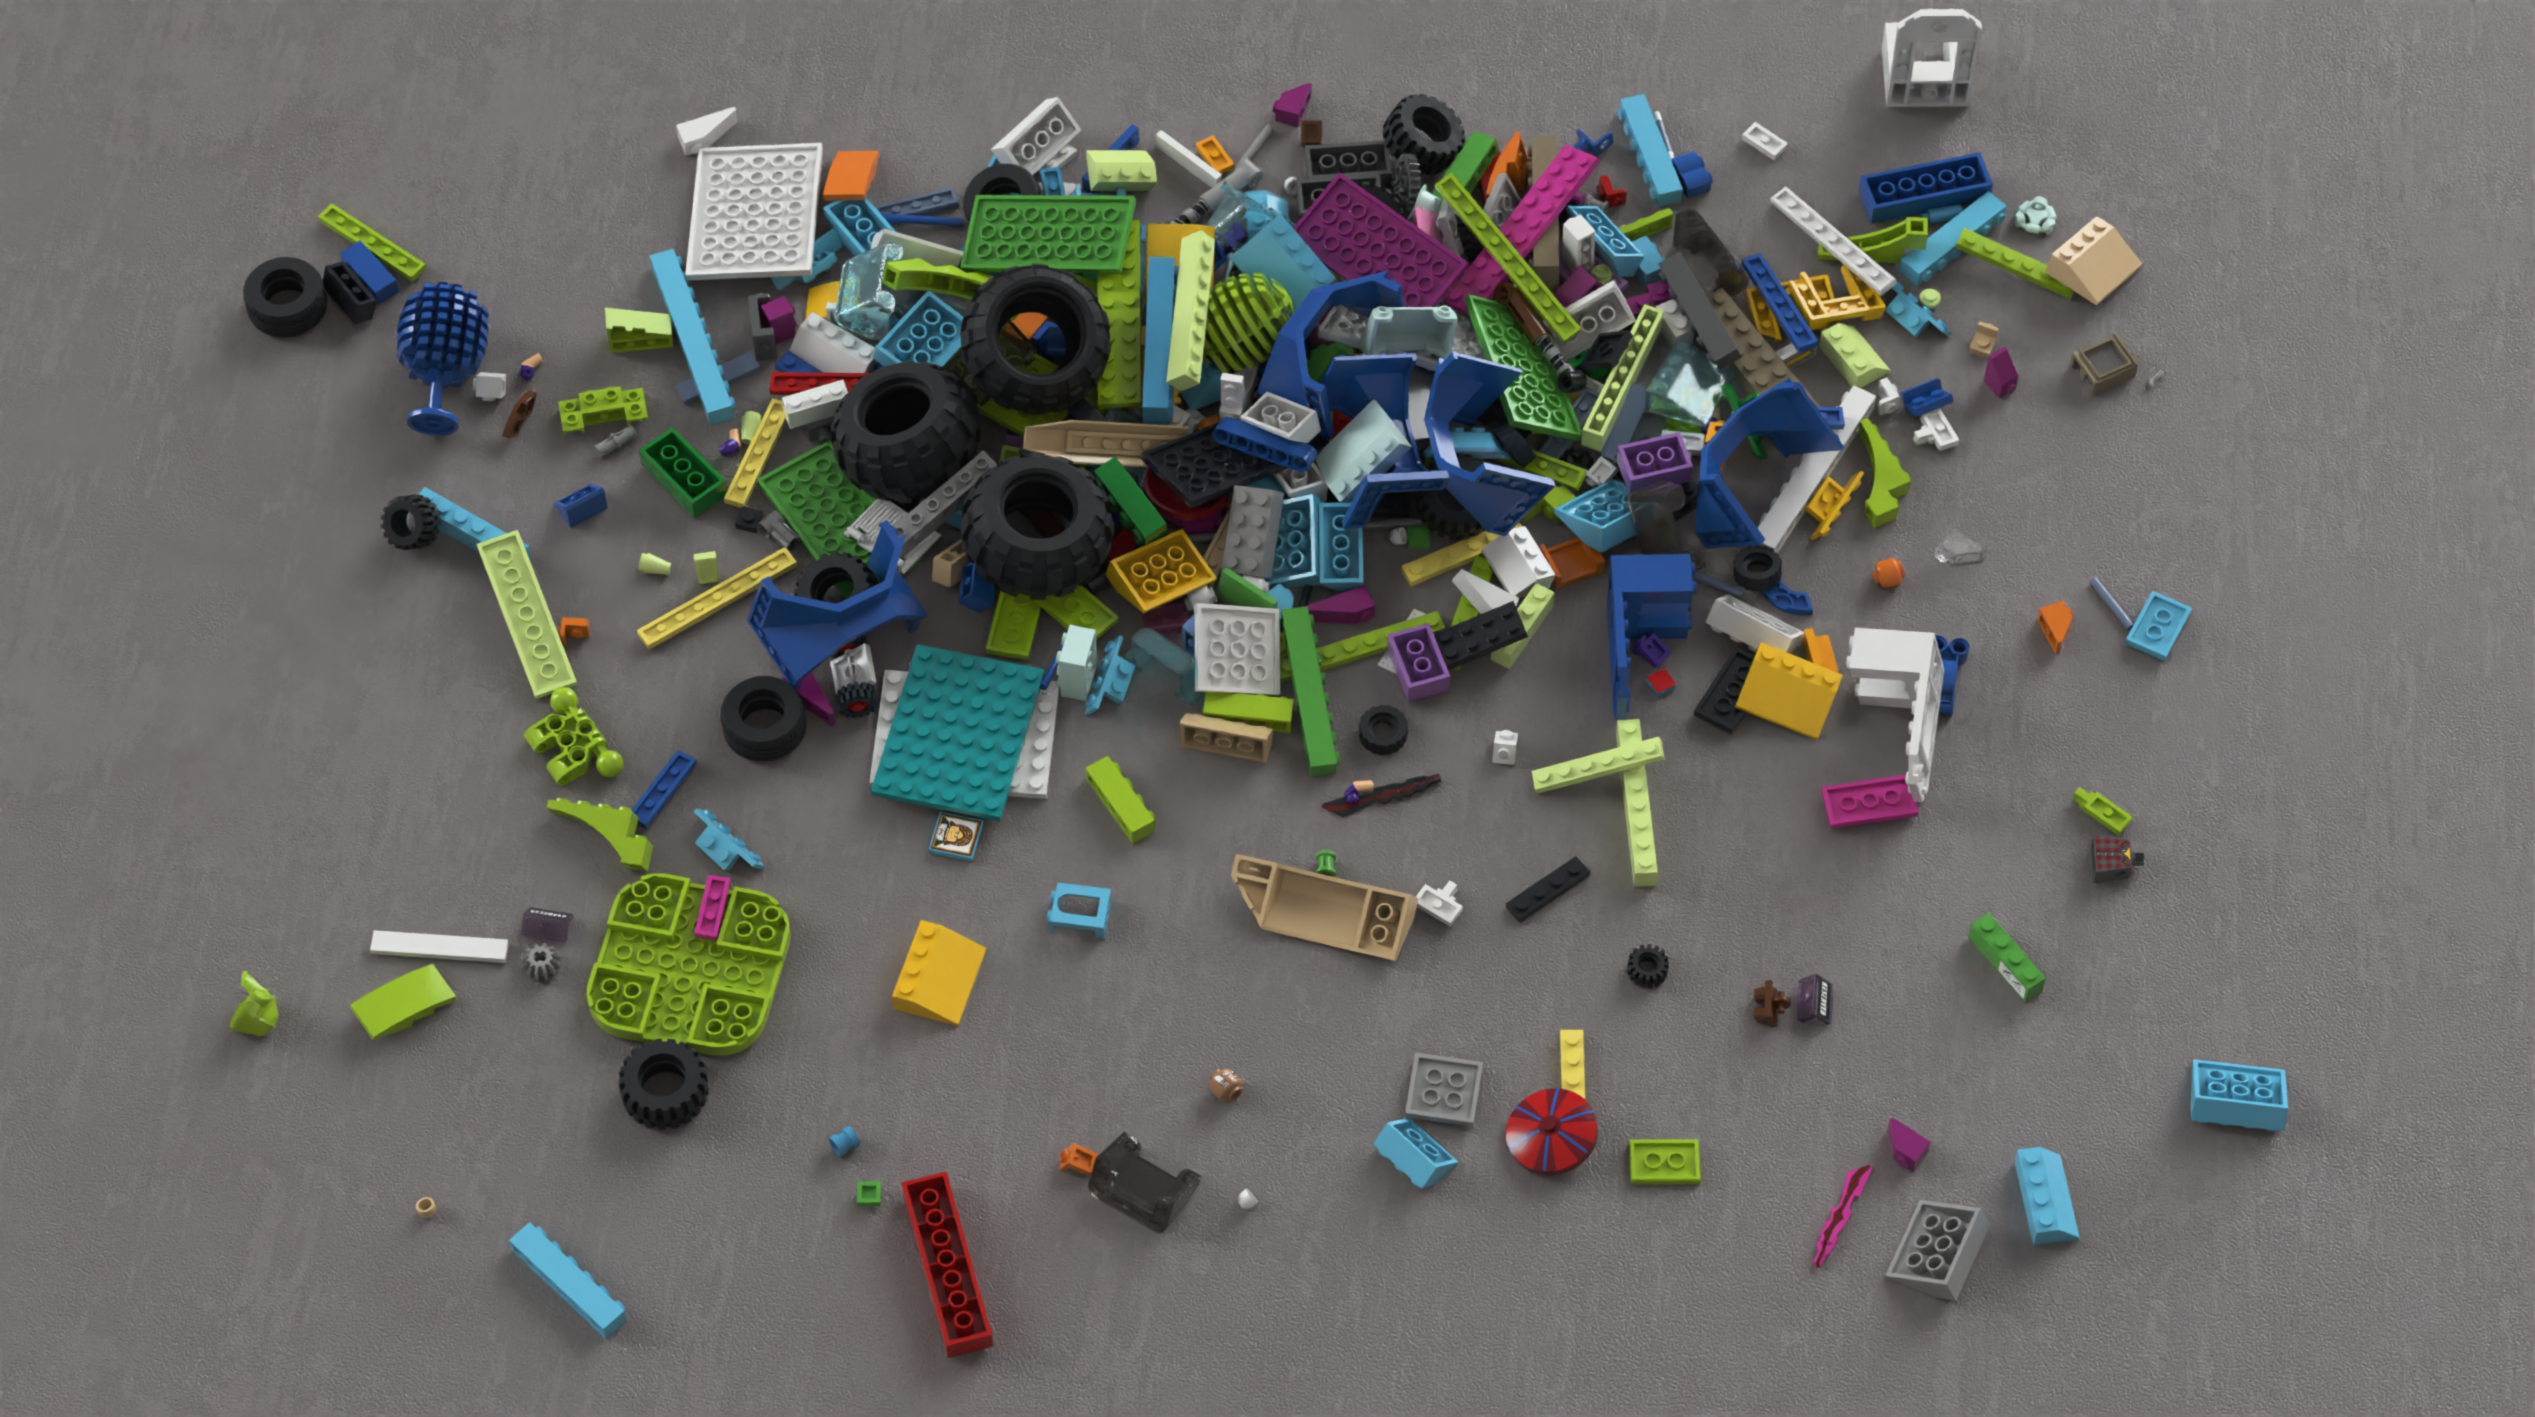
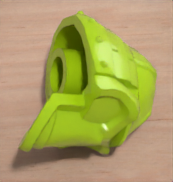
[229,970,279,1036]

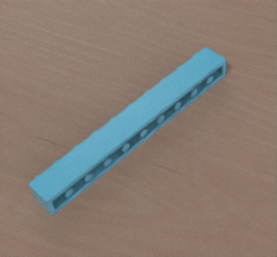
[649,249,736,426]

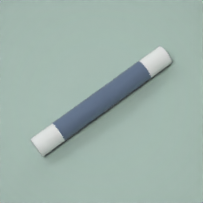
[1652,111,1674,160]

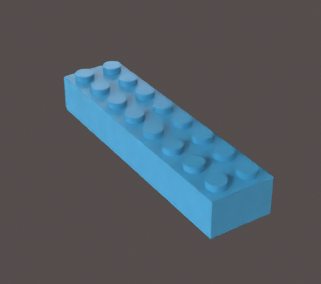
[1142,257,1179,425]

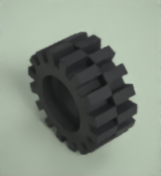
[1627,944,1669,989]

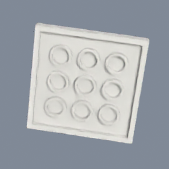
[1194,603,1280,697]

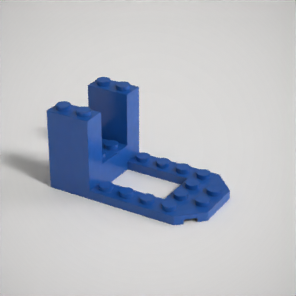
[1607,554,1697,721]

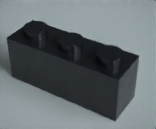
[323,261,376,324]

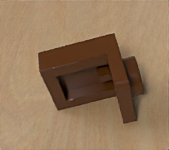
[1301,120,1322,146]

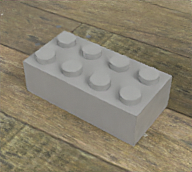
[1221,485,1284,579]

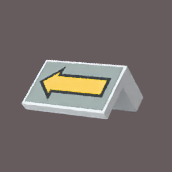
[1775,343,1817,370]

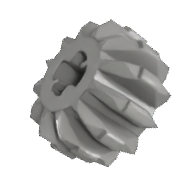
[522,942,561,982]

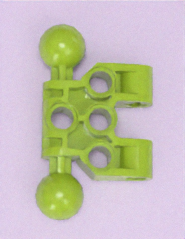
[524,687,624,786]

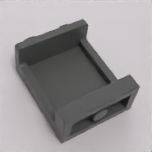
[748,293,777,361]

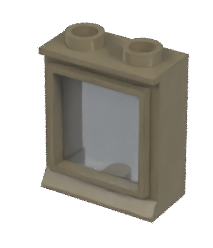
[2070,333,2138,395]

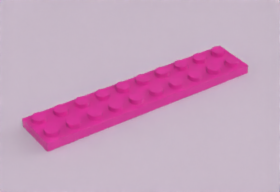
[1443,145,1600,316]

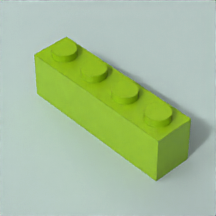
[1203,692,1294,733]
[1085,756,1156,844]

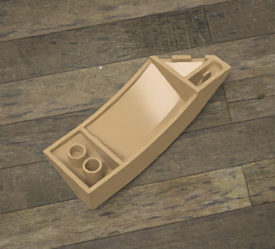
[1231,854,1419,961]

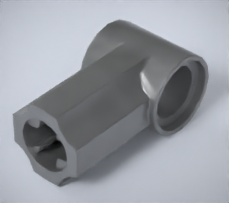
[757,511,800,551]

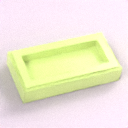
[694,551,720,584]

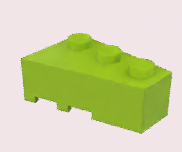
[605,308,674,353]

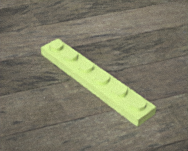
[1532,737,1665,794]

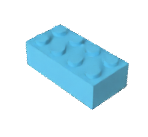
[823,198,896,273]

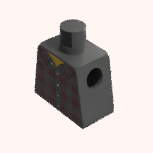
[2091,835,2144,883]

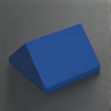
[554,484,608,528]

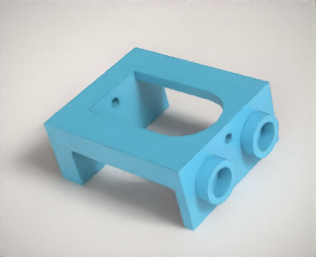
[1047,882,1111,939]

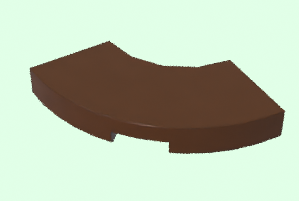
[502,391,537,438]

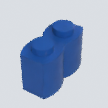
[1671,151,1713,198]

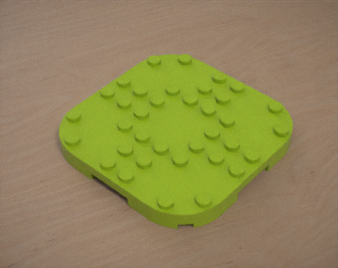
[587,873,791,1056]

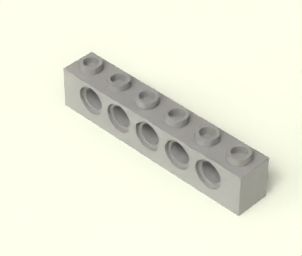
[894,451,998,558]

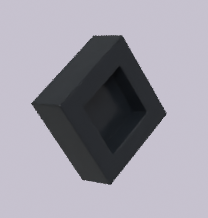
[735,507,763,533]

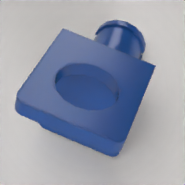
[1573,128,1614,157]

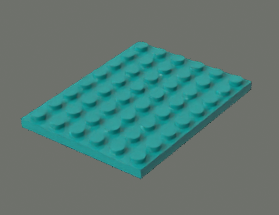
[871,644,1045,822]

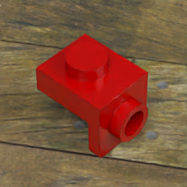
[1596,175,1627,208]

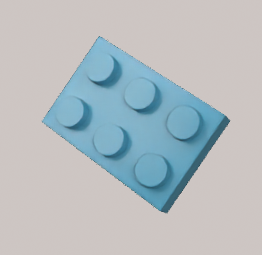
[2125,591,2192,661]

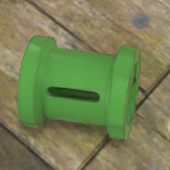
[1316,850,1336,877]

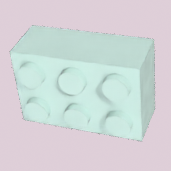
[1056,625,1097,701]

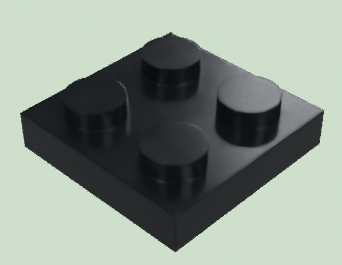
[1580,330,1633,371]

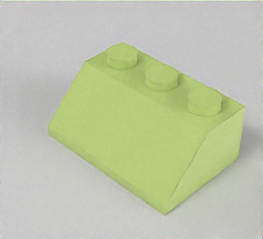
[1086,150,1157,191]
[1819,323,1891,388]

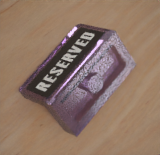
[521,907,573,943]
[1797,974,1834,1025]

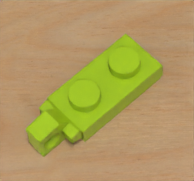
[2072,787,2133,836]

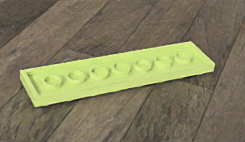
[477,530,577,699]

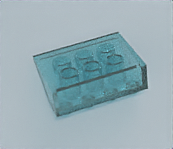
[1645,342,1735,427]

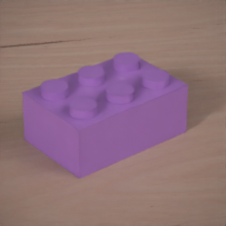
[1617,432,1693,495]
[1387,623,1450,702]

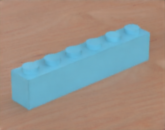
[1617,94,1683,207]
[1899,191,2007,286]
[418,487,531,561]
[509,1222,627,1339]

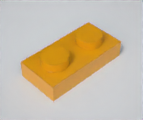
[1196,135,1234,174]

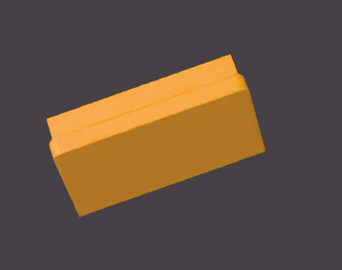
[1803,628,1838,673]

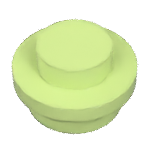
[1591,264,1612,284]
[1919,289,1941,309]

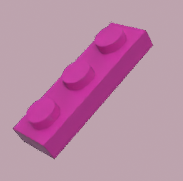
[694,875,731,941]

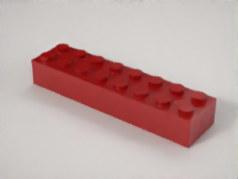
[901,1171,994,1358]

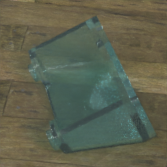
[835,242,904,339]

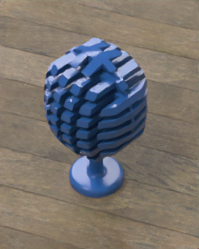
[396,281,489,436]

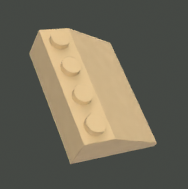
[2045,216,2142,305]

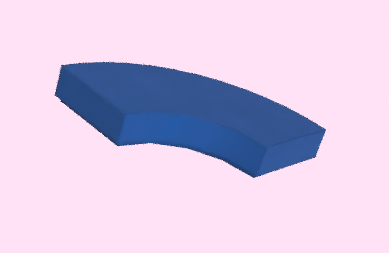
[1761,580,1813,615]

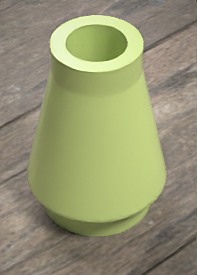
[740,411,761,445]
[638,552,672,575]

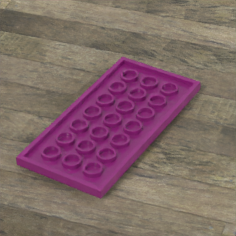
[1293,172,1469,307]

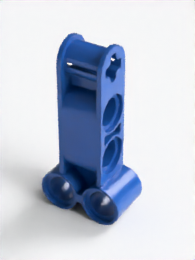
[1935,635,1970,718]

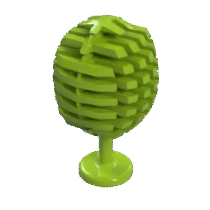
[1144,272,1294,372]

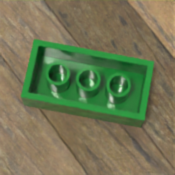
[639,427,727,518]
[1094,456,1167,547]

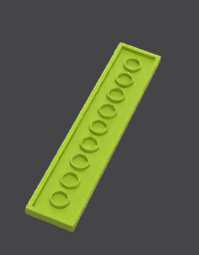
[1098,220,1142,409]

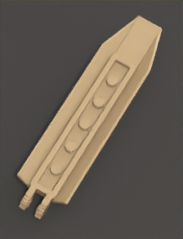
[1023,420,1189,467]

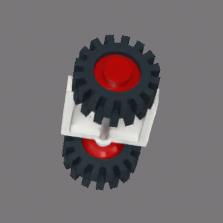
[830,634,878,718]

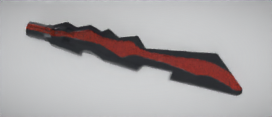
[1322,773,1441,817]

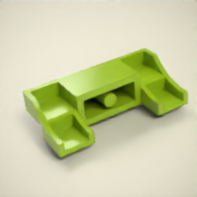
[558,386,649,436]

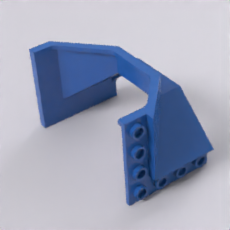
[1256,271,1405,440]
[1424,352,1555,536]
[1321,353,1450,529]
[1695,378,1844,549]
[747,520,929,689]

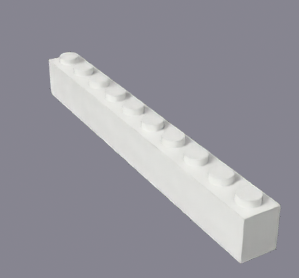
[1750,385,1876,553]

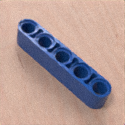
[1212,416,1317,472]

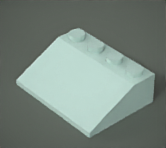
[1315,399,1412,503]

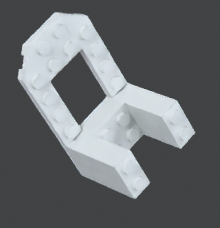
[1882,9,1982,107]
[1846,628,1944,803]

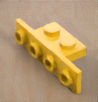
[1804,471,1864,541]

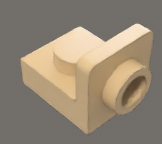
[1968,322,1999,359]

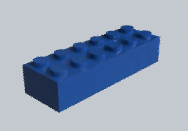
[1859,152,1993,224]

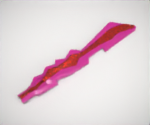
[1813,1165,1872,1268]

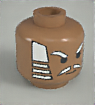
[1209,1068,1243,1102]

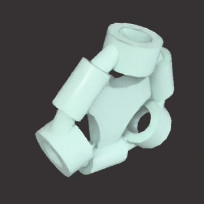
[2014,196,2057,235]

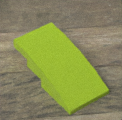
[350,964,456,1040]

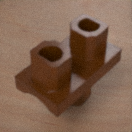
[1754,980,1791,1027]

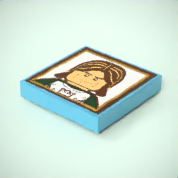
[929,812,984,862]

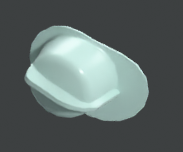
[1407,185,1441,223]

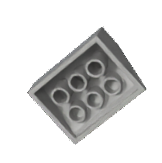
[1885,1200,1990,1301]

